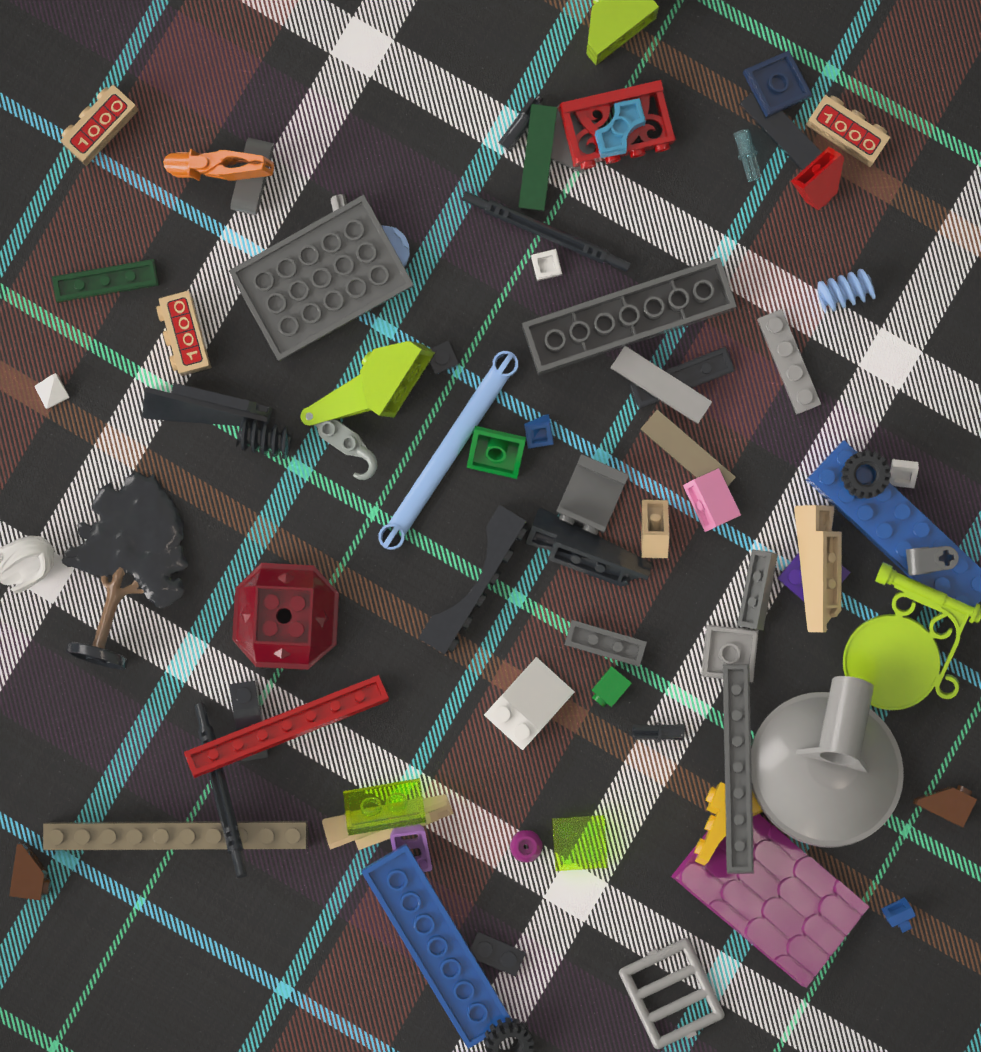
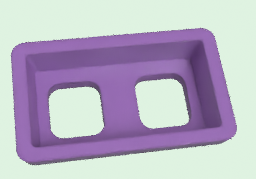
[390,824,432,872]

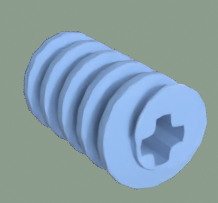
[817,269,875,314]

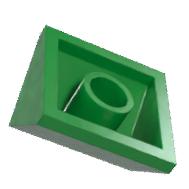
[467,426,526,479]

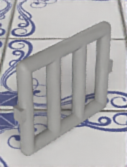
[619,938,725,1049]

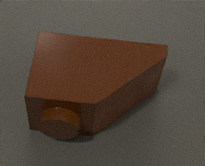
[913,785,977,827]
[9,842,51,901]

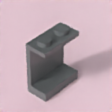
[556,454,629,535]

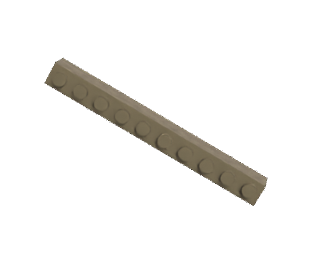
[43,821,308,850]

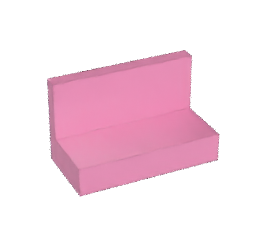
[683,468,741,532]

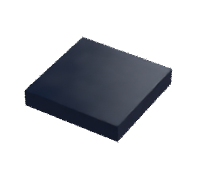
[743,50,812,117]

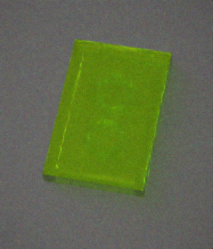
[343,778,426,836]

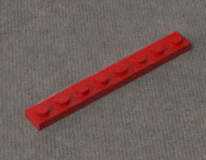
[184,675,389,778]

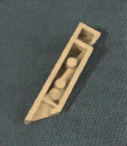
[794,505,842,632]
[322,794,454,850]

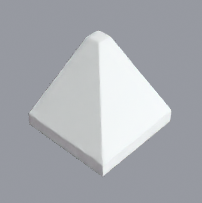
[35,373,70,409]

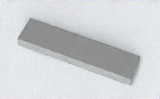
[611,346,712,424]

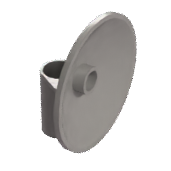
[751,676,904,848]

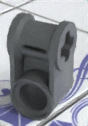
[906,546,959,576]

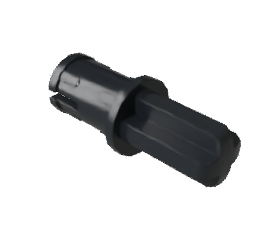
[632,722,685,743]

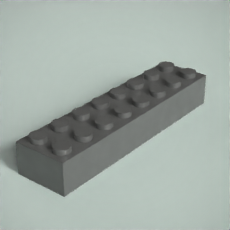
[522,257,737,376]

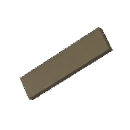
[640,410,736,486]

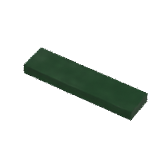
[519,104,558,211]
[52,259,159,303]

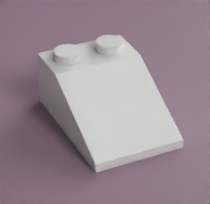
[484,657,574,750]

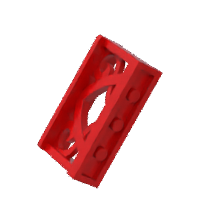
[558,80,676,170]

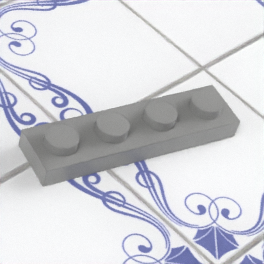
[757,309,821,415]

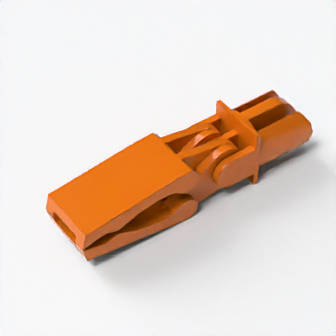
[163,149,274,181]

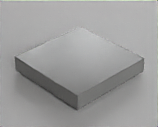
[701,625,759,682]

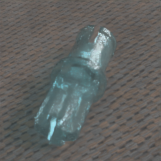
[734,129,761,182]

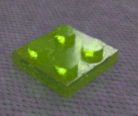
[552,815,608,871]

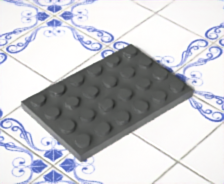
[229,195,414,362]

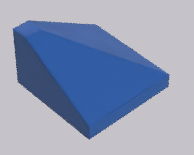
[524,414,554,449]

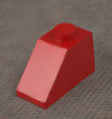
[791,147,844,210]

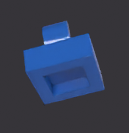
[881,897,915,933]

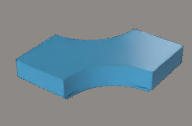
[595,98,646,158]

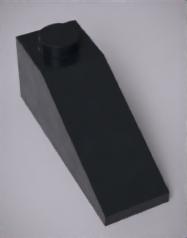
[229,680,269,761]

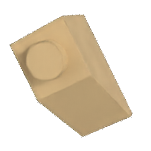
[641,500,669,558]

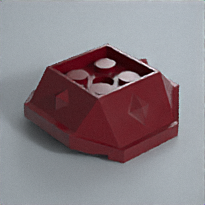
[232,563,339,670]

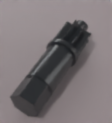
[498,95,543,152]

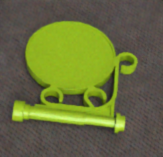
[843,562,981,710]

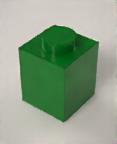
[591,666,632,707]

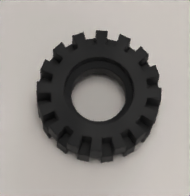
[841,450,891,499]
[484,1017,534,1052]

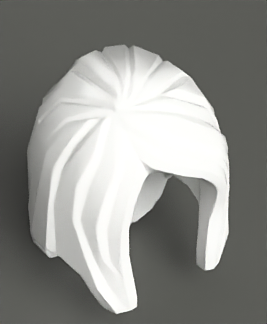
[0,536,54,594]

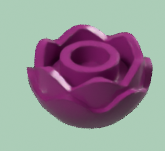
[510,830,543,863]

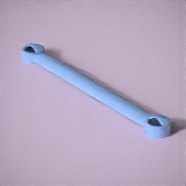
[379,351,518,550]

